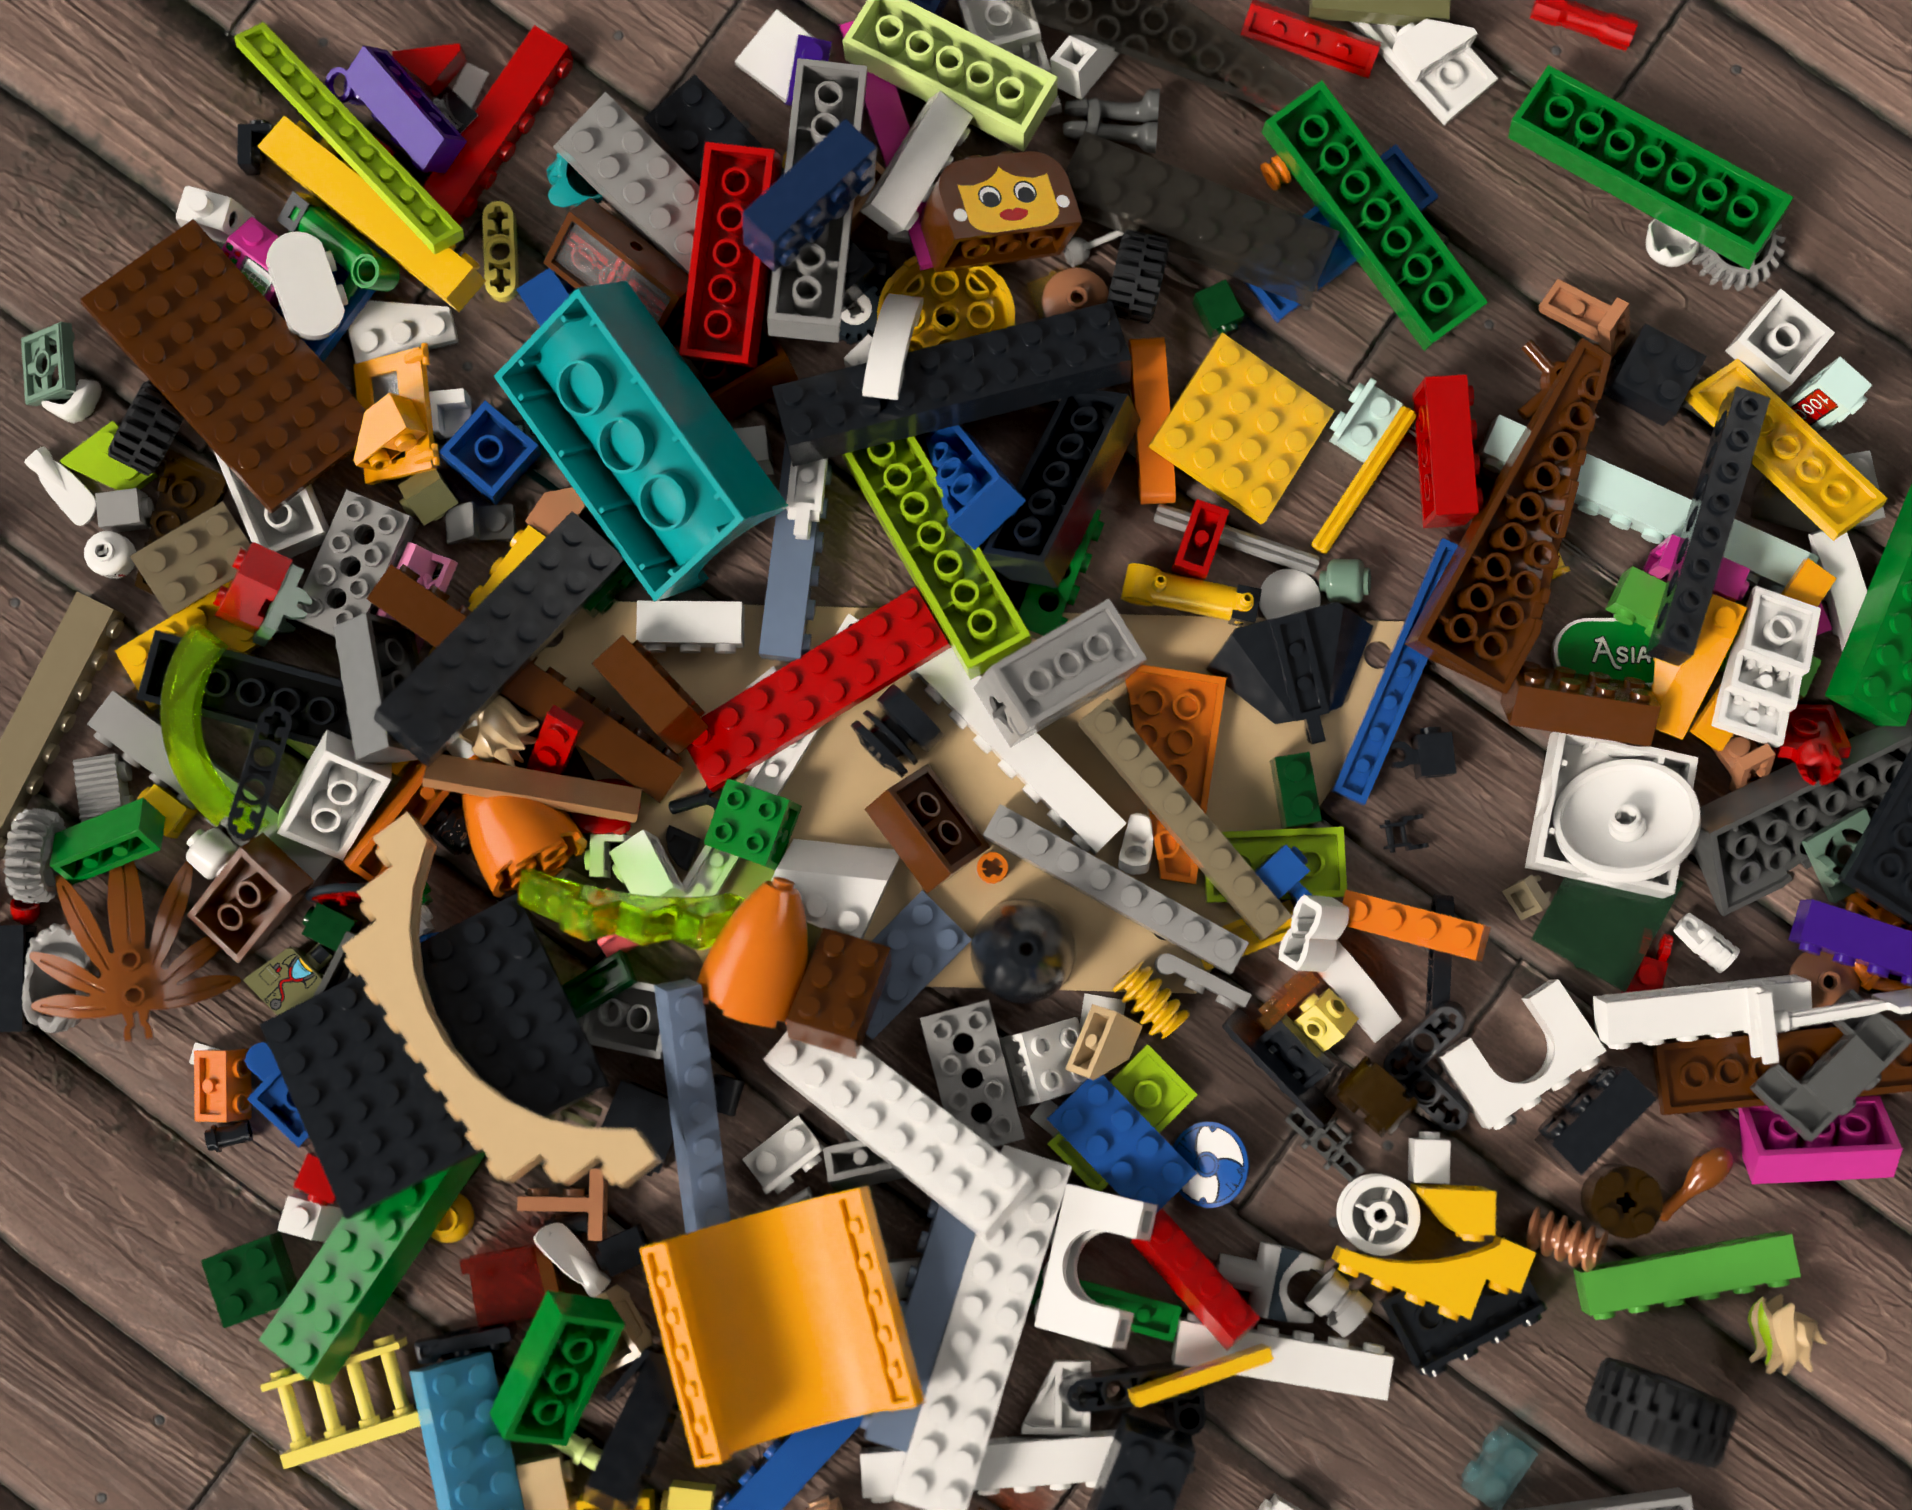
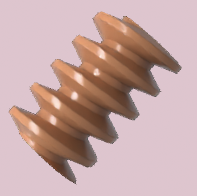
[1527,1206,1608,1272]

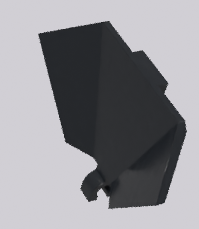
[1206,602,1373,744]

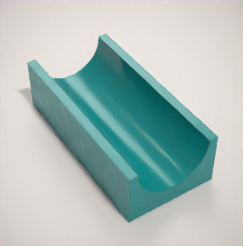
[494,281,789,602]

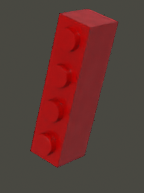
[1131,1208,1260,1351]

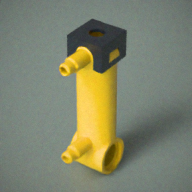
[1121,563,1262,627]

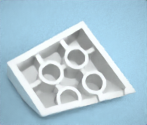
[771,839,900,939]

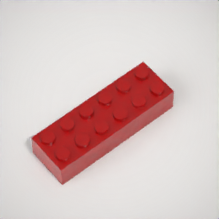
[679,142,783,368]

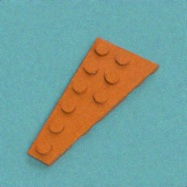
[1125,665,1226,885]

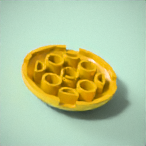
[877,256,1015,352]

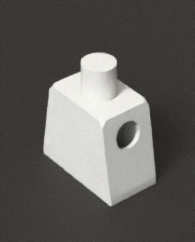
[176,186,255,243]

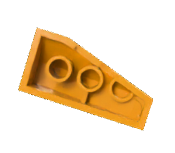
[1651,594,1747,740]

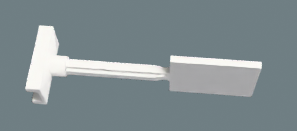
[1744,985,1912,1064]

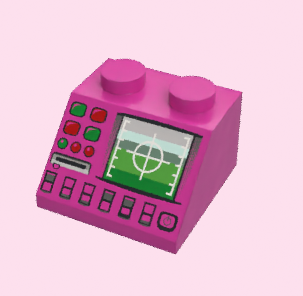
[221,216,279,309]

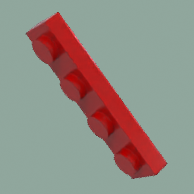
[1240,0,1381,78]

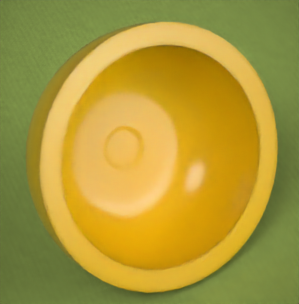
[431,1193,474,1243]

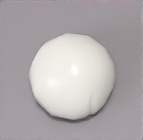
[1646,218,1700,267]

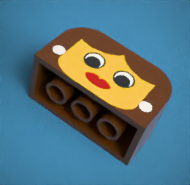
[920,151,1082,273]

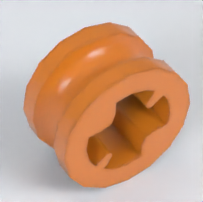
[1260,155,1292,191]
[977,852,1008,884]

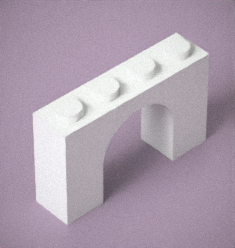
[1435,979,1606,1130]
[1034,1184,1158,1349]

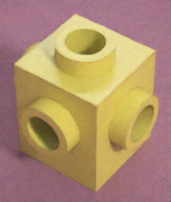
[1294,988,1359,1053]

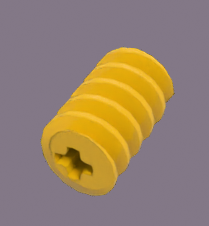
[1112,961,1190,1039]

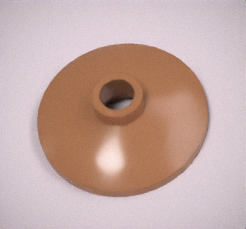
[1042,268,1109,318]
[1789,951,1860,1008]

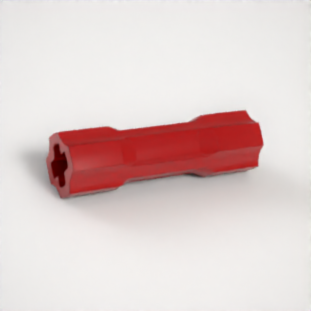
[1530,0,1638,51]

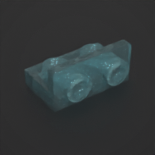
[1460,1426,1538,1510]

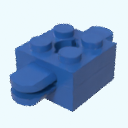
[245,1042,311,1148]

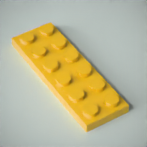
[1685,358,1888,541]

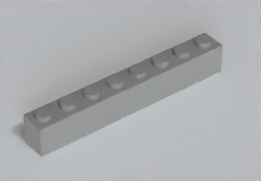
[87,691,341,889]
[983,804,1249,975]

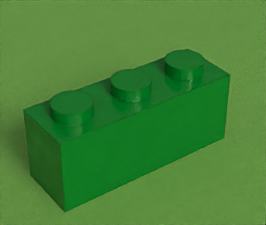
[49,797,166,885]

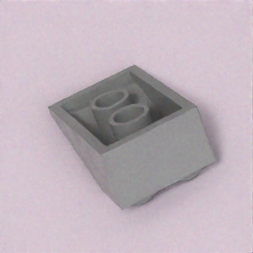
[579,982,663,1060]

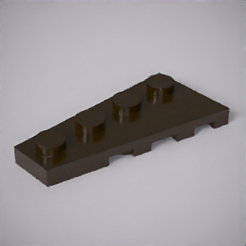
[135,449,229,596]

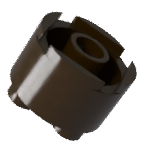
[1336,1056,1419,1138]
[1581,1163,1663,1239]

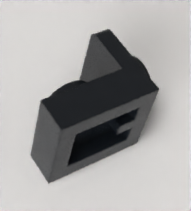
[237,119,274,175]

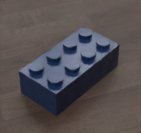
[742,119,877,272]

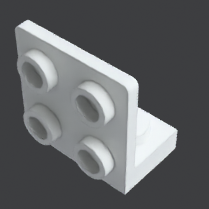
[999,1017,1087,1107]

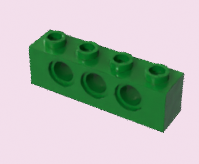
[1018,509,1104,640]

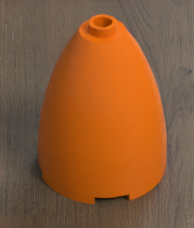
[462,755,587,898]
[697,877,808,1028]

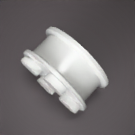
[1336,1173,1420,1256]

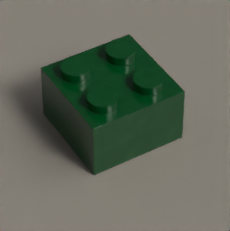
[201,1231,298,1329]

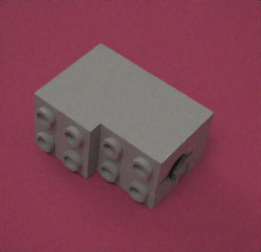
[974,599,1147,748]

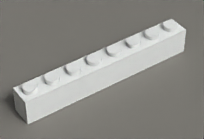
[907,648,1126,855]
[860,1429,1117,1503]

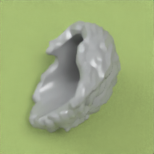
[21,923,101,1033]

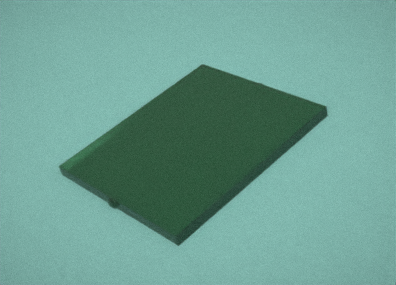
[1530,877,1684,992]

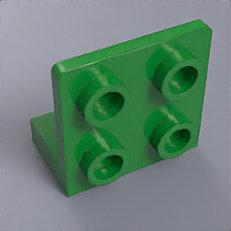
[704,779,802,871]

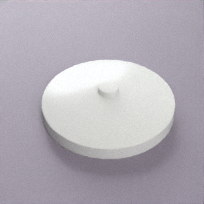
[1553,759,1701,882]

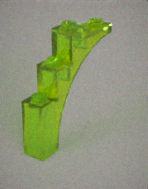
[517,868,745,951]

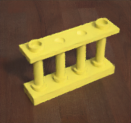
[260,1334,421,1469]

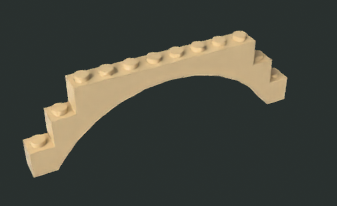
[341,812,662,1188]

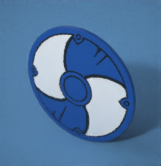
[1173,1122,1249,1208]

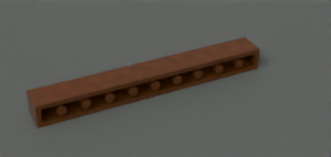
[366,564,684,803]

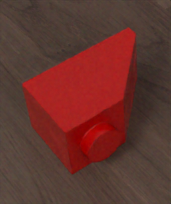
[1171,499,1230,580]

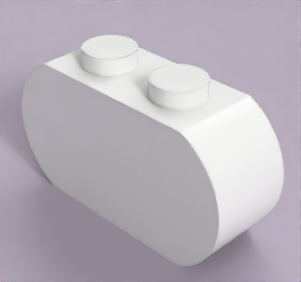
[266,232,348,341]

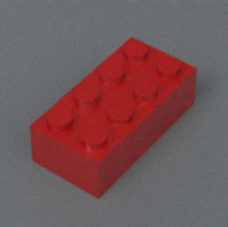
[1412,374,1483,528]

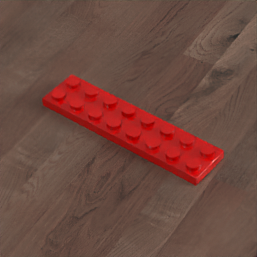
[686,587,951,792]

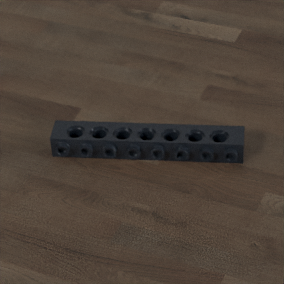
[1645,386,1770,667]

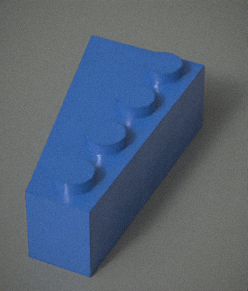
[925,424,1026,550]

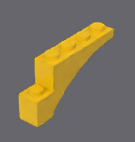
[1331,1235,1536,1321]

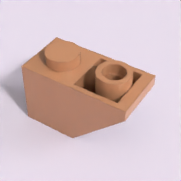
[525,487,593,537]

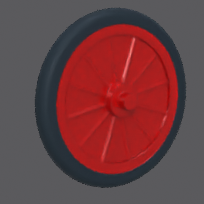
[305,882,367,906]

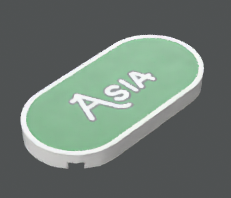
[1551,618,1655,688]

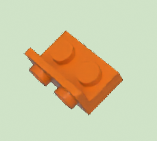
[194,1049,252,1122]

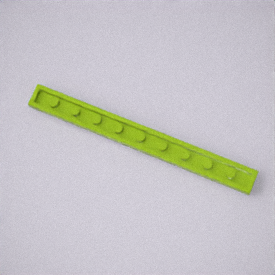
[234,22,464,254]

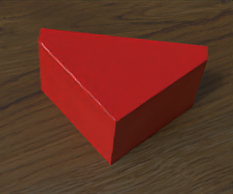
[392,43,467,97]

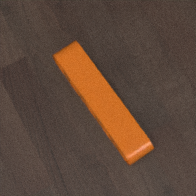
[1129,337,1176,505]

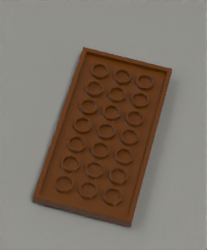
[80,219,366,514]

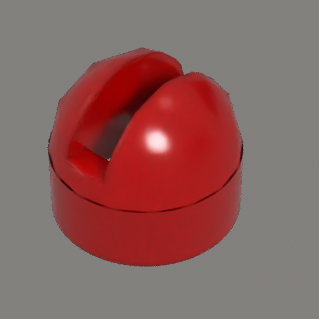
[10,898,40,925]

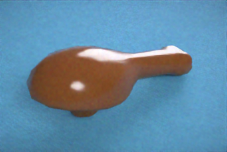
[1660,1147,1733,1222]

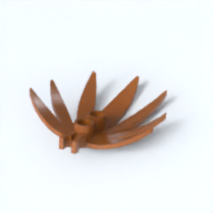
[29,861,241,1042]

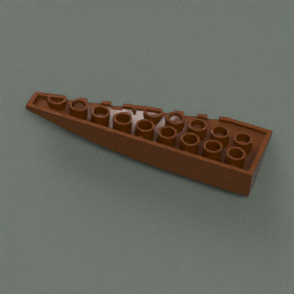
[1405,338,1612,694]

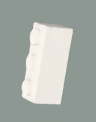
[636,600,745,654]

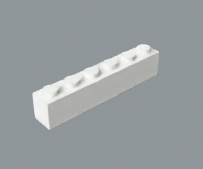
[1593,974,1812,1049]
[1171,1312,1394,1400]

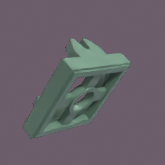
[21,322,76,406]
[252,564,313,647]
[1802,807,1871,903]

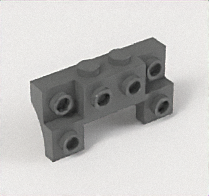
[1750,989,1912,1141]

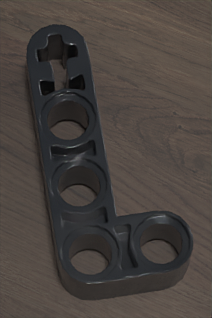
[1058,1362,1206,1436]

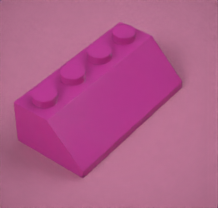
[1738,1096,1903,1184]

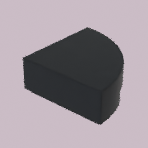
[666,825,702,871]

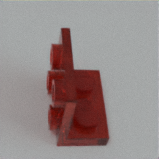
[460,1244,545,1327]

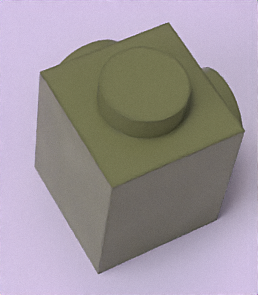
[398,469,459,525]

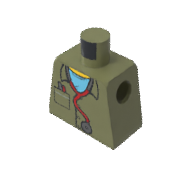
[243,943,334,1015]

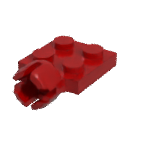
[1773,704,1852,786]

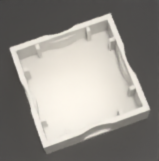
[1525,732,1699,899]

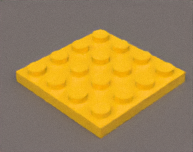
[1148,332,1335,524]

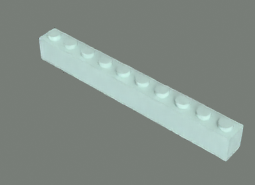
[1478,415,1819,594]

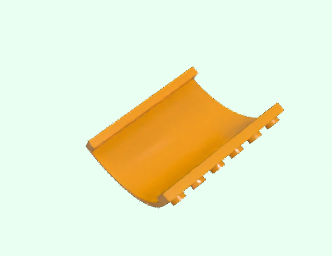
[640,1185,925,1467]

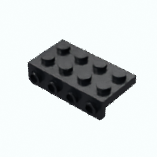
[1379,1235,1547,1377]

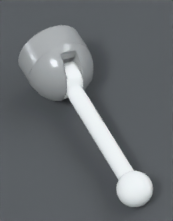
[1063,219,1142,267]

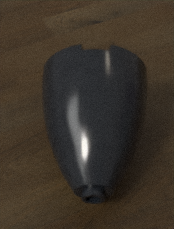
[971,899,1076,1004]

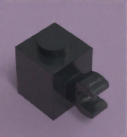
[1389,727,1457,779]

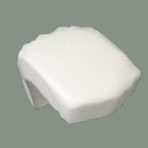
[42,379,102,424]
[1118,813,1154,875]

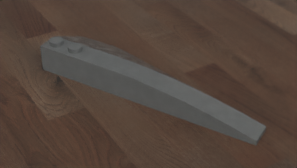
[1693,715,1912,917]

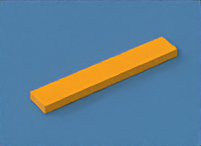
[1690,558,1837,751]

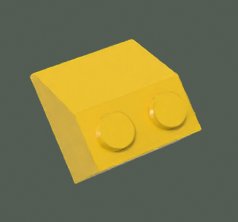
[1410,1183,1496,1241]

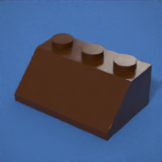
[864,764,990,894]

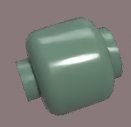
[1319,559,1371,604]

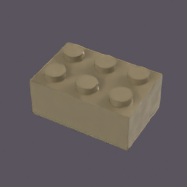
[130,502,250,617]

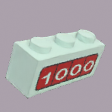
[1786,357,1872,432]

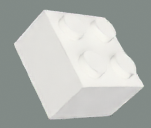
[1725,289,1835,394]

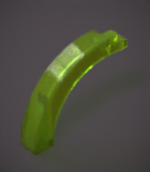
[160,624,270,838]

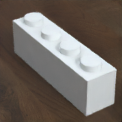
[860,91,973,235]

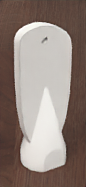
[25,447,97,526]
[534,1223,611,1297]

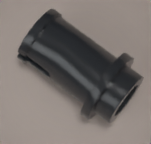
[204,1119,253,1153]
[544,1212,588,1235]

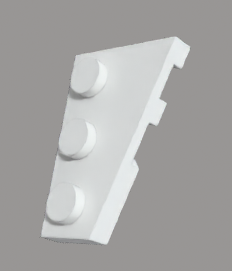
[348,300,459,364]

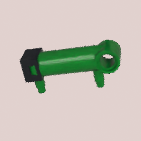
[277,191,400,302]

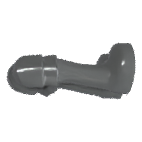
[1063,88,1160,154]

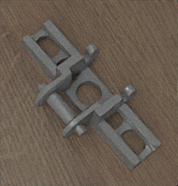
[1284,1106,1365,1183]

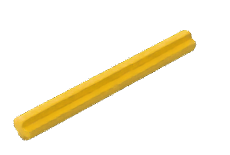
[1311,406,1417,554]

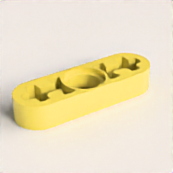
[482,201,519,302]

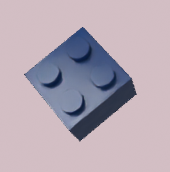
[439,401,541,505]

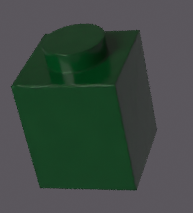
[1192,279,1244,339]
[302,902,363,951]

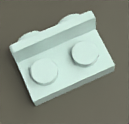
[1329,378,1403,463]

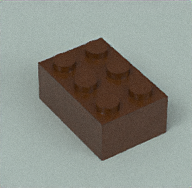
[592,635,709,755]
[187,833,315,964]
[786,927,892,1059]

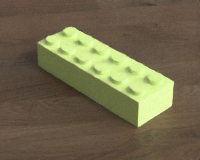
[842,0,1058,152]

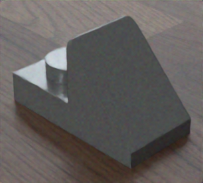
[445,502,516,545]

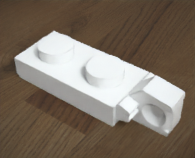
[786,458,828,540]

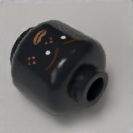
[432,804,472,855]

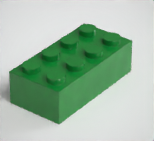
[489,1290,625,1446]

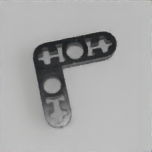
[1383,1000,1470,1131]

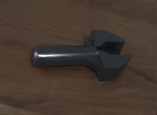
[668,785,724,814]

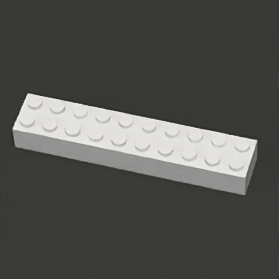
[893,1145,1072,1510]

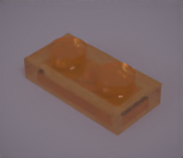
[1256,971,1320,1030]

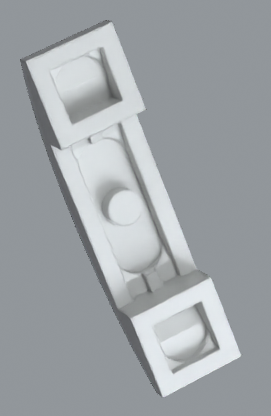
[862,293,924,400]
[1318,940,1402,1043]

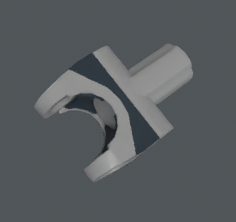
[1215,1241,1325,1323]

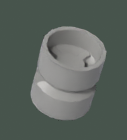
[1304,1268,1373,1337]

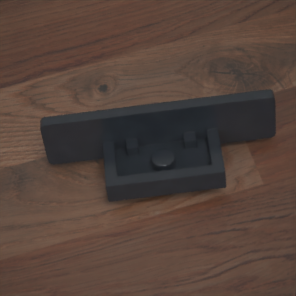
[1222,1008,1337,1128]

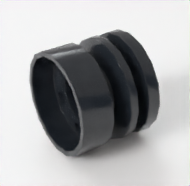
[851,684,944,778]

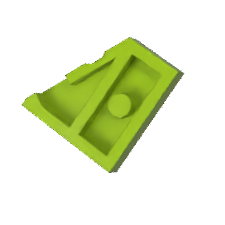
[59,420,157,490]

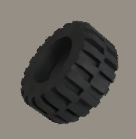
[1585,1357,1737,1468]

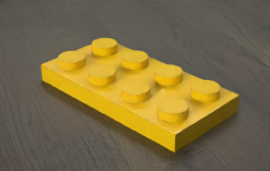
[114,580,273,711]

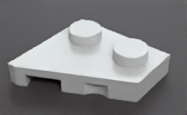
[1021,1360,1091,1435]

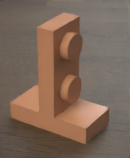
[1539,279,1630,360]
[1693,712,1776,792]
[517,1166,609,1241]

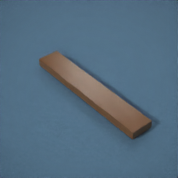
[422,754,642,823]

